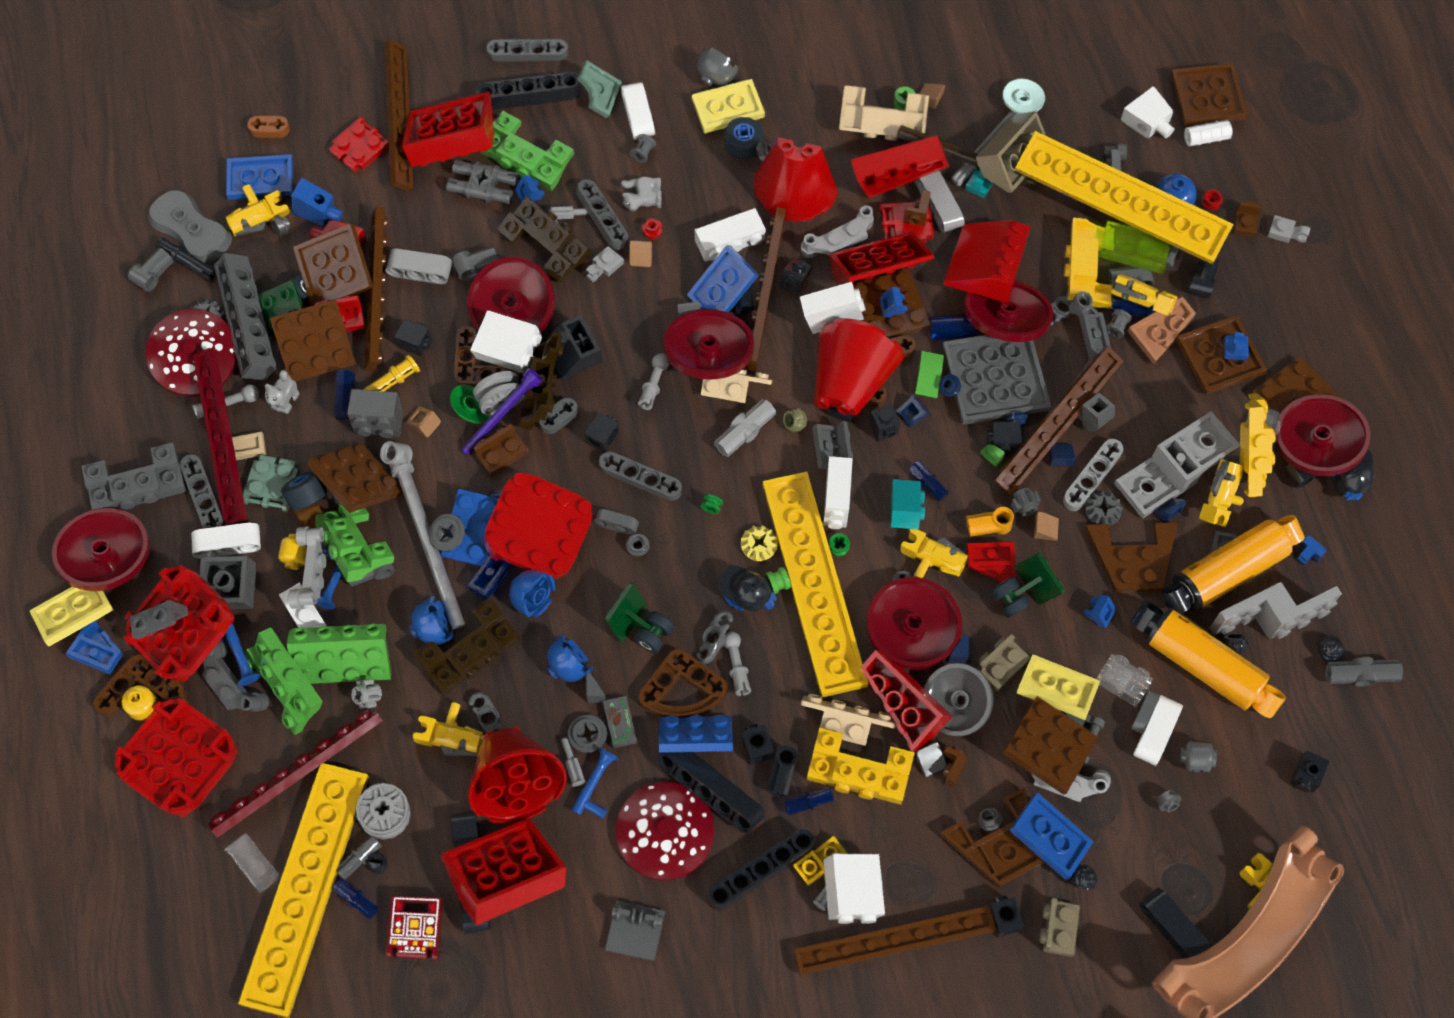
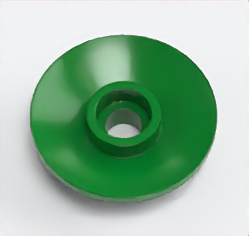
[450,385,491,423]

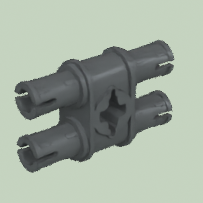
[447,160,519,204]

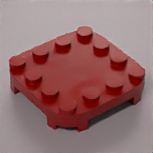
[483,473,592,579]
[123,565,234,682]
[115,698,238,817]

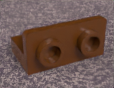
[474,424,529,477]

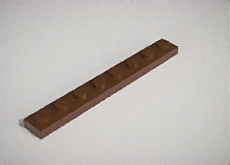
[385,39,413,192]
[364,206,387,372]
[748,208,786,371]
[992,346,1124,496]
[794,906,996,976]

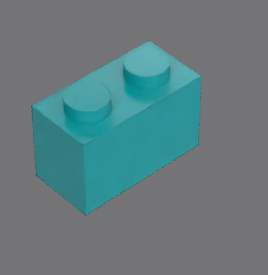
[891,479,925,529]

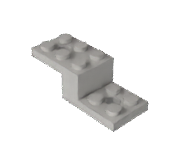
[1114,411,1240,519]
[1209,582,1342,640]

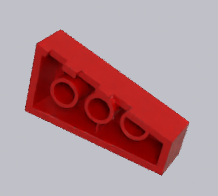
[851,136,949,199]
[860,650,953,752]

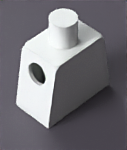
[1121,87,1174,138]

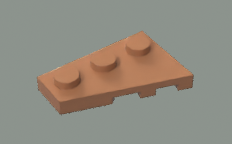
[1128,297,1196,364]

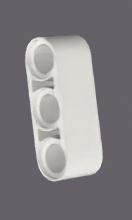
[621,82,655,139]
[191,523,261,559]
[1133,695,1183,766]

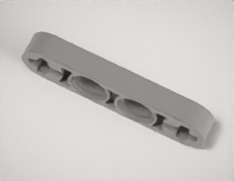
[1063,439,1123,511]

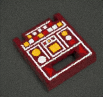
[386,896,443,960]

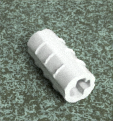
[1184,120,1232,146]

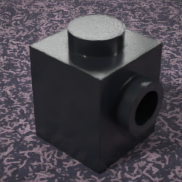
[395,319,432,357]
[869,403,901,441]
[987,422,1022,455]
[1290,750,1330,793]

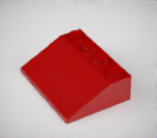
[402,92,494,167]
[943,220,1031,303]
[830,232,934,285]
[441,818,566,925]

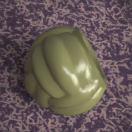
[783,407,807,432]

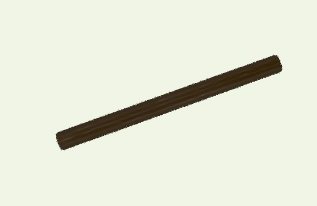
[897,125,1038,188]

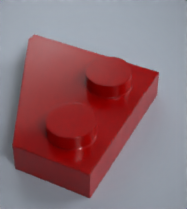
[966,542,1017,583]

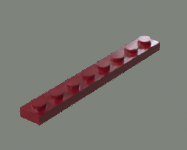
[193,348,248,526]
[208,708,382,838]

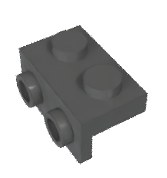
[812,421,853,470]
[130,600,188,639]

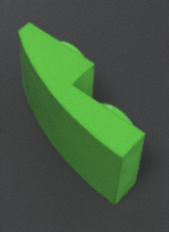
[914,351,944,399]

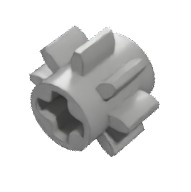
[351,679,382,709]

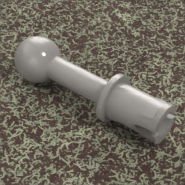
[638,353,670,410]
[193,385,259,419]
[724,631,751,696]

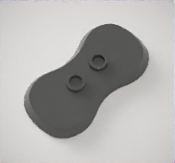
[147,190,232,264]

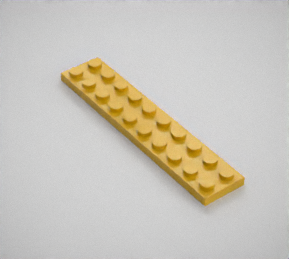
[1015,131,1233,264]
[762,471,868,698]
[238,763,369,1018]

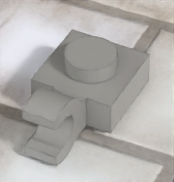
[1268,215,1310,243]
[586,246,624,282]

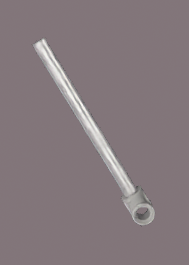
[380,441,465,630]

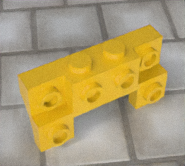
[1064,218,1114,308]
[1240,393,1275,497]
[807,728,915,805]

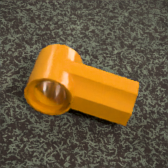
[966,507,1014,537]

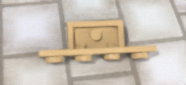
[701,369,773,403]
[801,694,896,746]

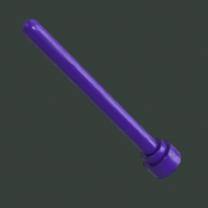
[462,368,543,454]

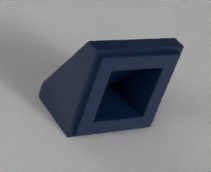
[896,396,931,427]
[1049,444,1075,466]
[1154,499,1186,523]
[948,635,969,664]

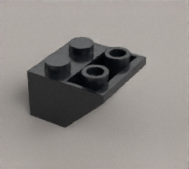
[543,314,602,380]

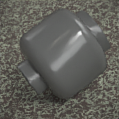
[1180,740,1217,773]

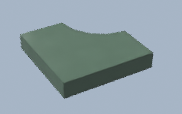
[577,60,622,118]

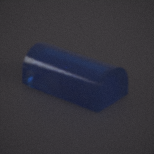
[929,314,977,340]
[334,369,355,420]
[467,555,513,600]

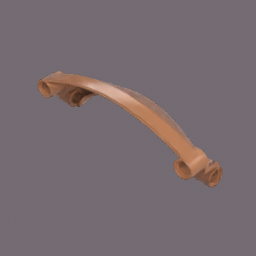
[1151,826,1344,1018]

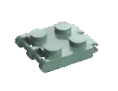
[243,455,300,512]

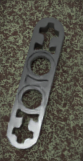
[486,39,568,61]
[576,179,628,250]
[599,452,682,501]
[180,454,224,529]

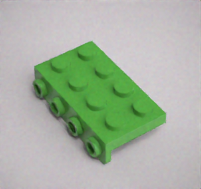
[287,623,392,684]

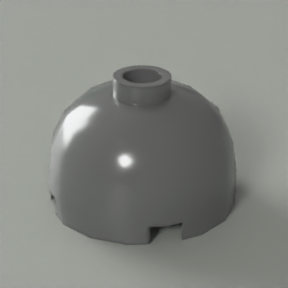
[696,46,739,86]

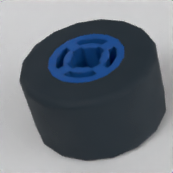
[725,117,763,159]
[281,471,327,511]

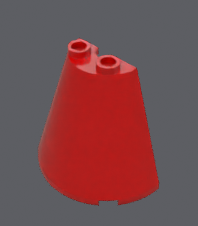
[754,137,838,222]
[814,318,904,416]

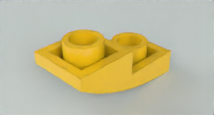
[793,836,847,886]

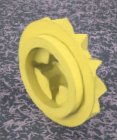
[741,525,778,561]

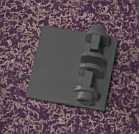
[605,901,665,961]

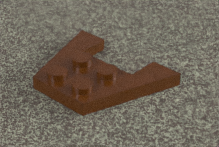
[1084,522,1178,592]
[940,787,1043,888]

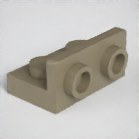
[977,634,1031,692]
[1039,897,1080,957]

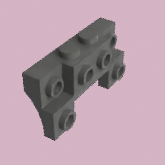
[82,442,187,510]

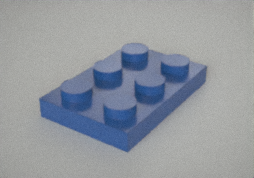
[226,154,293,200]
[687,245,759,313]
[441,489,499,568]
[659,715,733,752]
[1009,792,1093,880]

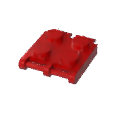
[329,117,389,172]
[879,202,934,244]

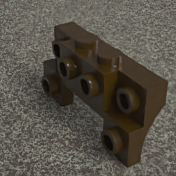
[497,196,593,283]
[519,332,564,430]
[413,597,521,696]

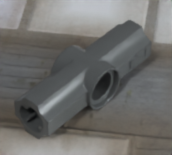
[1325,657,1403,687]

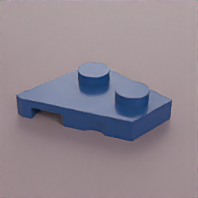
[66,620,123,675]

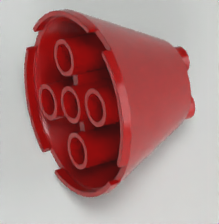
[468,727,566,823]

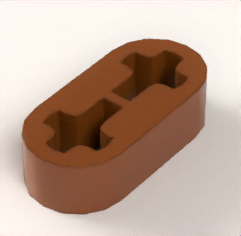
[248,116,290,138]

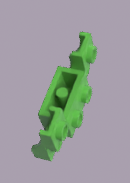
[481,111,574,192]
[315,503,394,582]
[245,627,323,735]

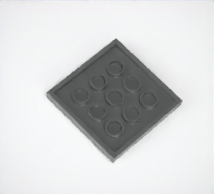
[942,335,1051,425]

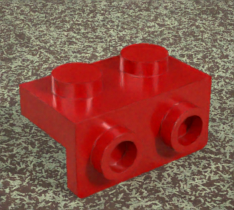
[314,295,365,332]

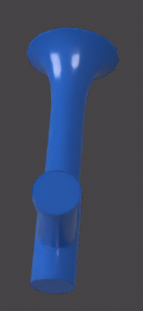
[316,547,342,610]
[225,623,262,686]
[571,747,620,820]

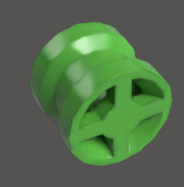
[893,87,915,110]
[765,567,791,594]

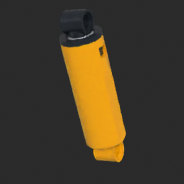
[1161,515,1305,614]
[1131,601,1286,718]

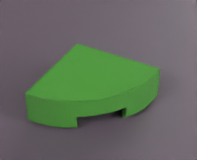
[980,444,1005,467]

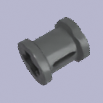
[630,134,656,163]
[1106,309,1132,339]

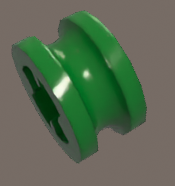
[700,494,723,515]
[829,533,850,557]

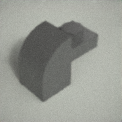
[1078,393,1115,432]

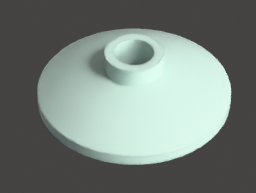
[1003,79,1045,113]

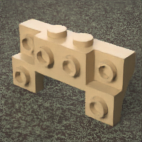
[839,85,929,140]

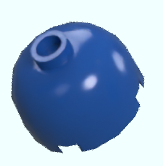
[1155,173,1197,205]
[509,569,555,617]
[410,596,454,645]
[547,634,593,682]

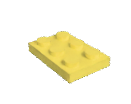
[692,79,765,133]
[29,587,113,647]
[1017,655,1100,720]

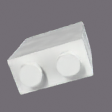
[800,282,866,334]
[470,310,542,374]
[823,456,852,529]
[823,854,885,924]

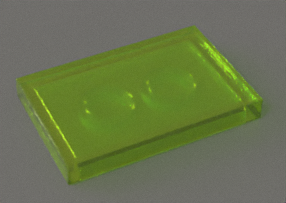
[1099,221,1170,274]

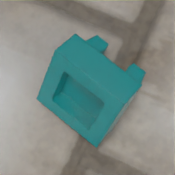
[965,169,993,198]

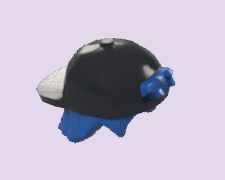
[1332,449,1374,501]
[719,565,777,612]

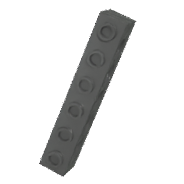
[214,253,276,380]

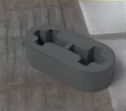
[539,398,578,434]
[594,509,639,535]
[1131,689,1160,734]

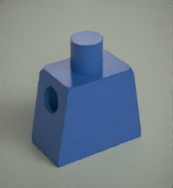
[291,178,344,226]

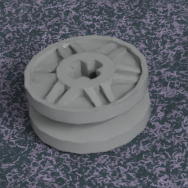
[473,371,525,415]
[356,783,411,840]

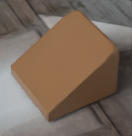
[919,84,945,109]
[630,241,653,267]
[406,406,441,437]
[1034,512,1059,541]

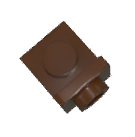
[903,190,931,225]
[1233,201,1262,238]
[943,746,968,789]

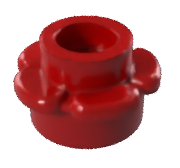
[1201,190,1223,210]
[641,218,663,239]

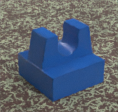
[515,175,545,202]
[879,287,908,318]
[1224,332,1249,360]
[1297,535,1327,565]
[1084,595,1116,628]

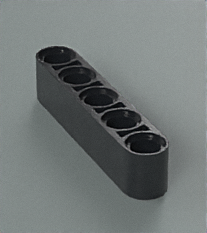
[476,72,581,110]
[657,752,765,833]
[450,811,490,934]
[709,829,814,911]
[1139,887,1213,959]

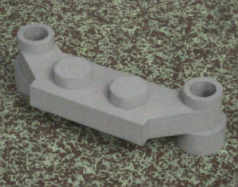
[801,206,874,258]
[288,526,326,609]
[1031,770,1111,802]

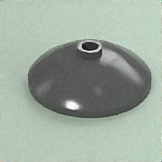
[924,663,993,736]

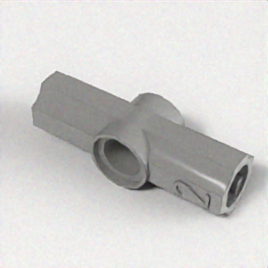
[714,399,776,457]

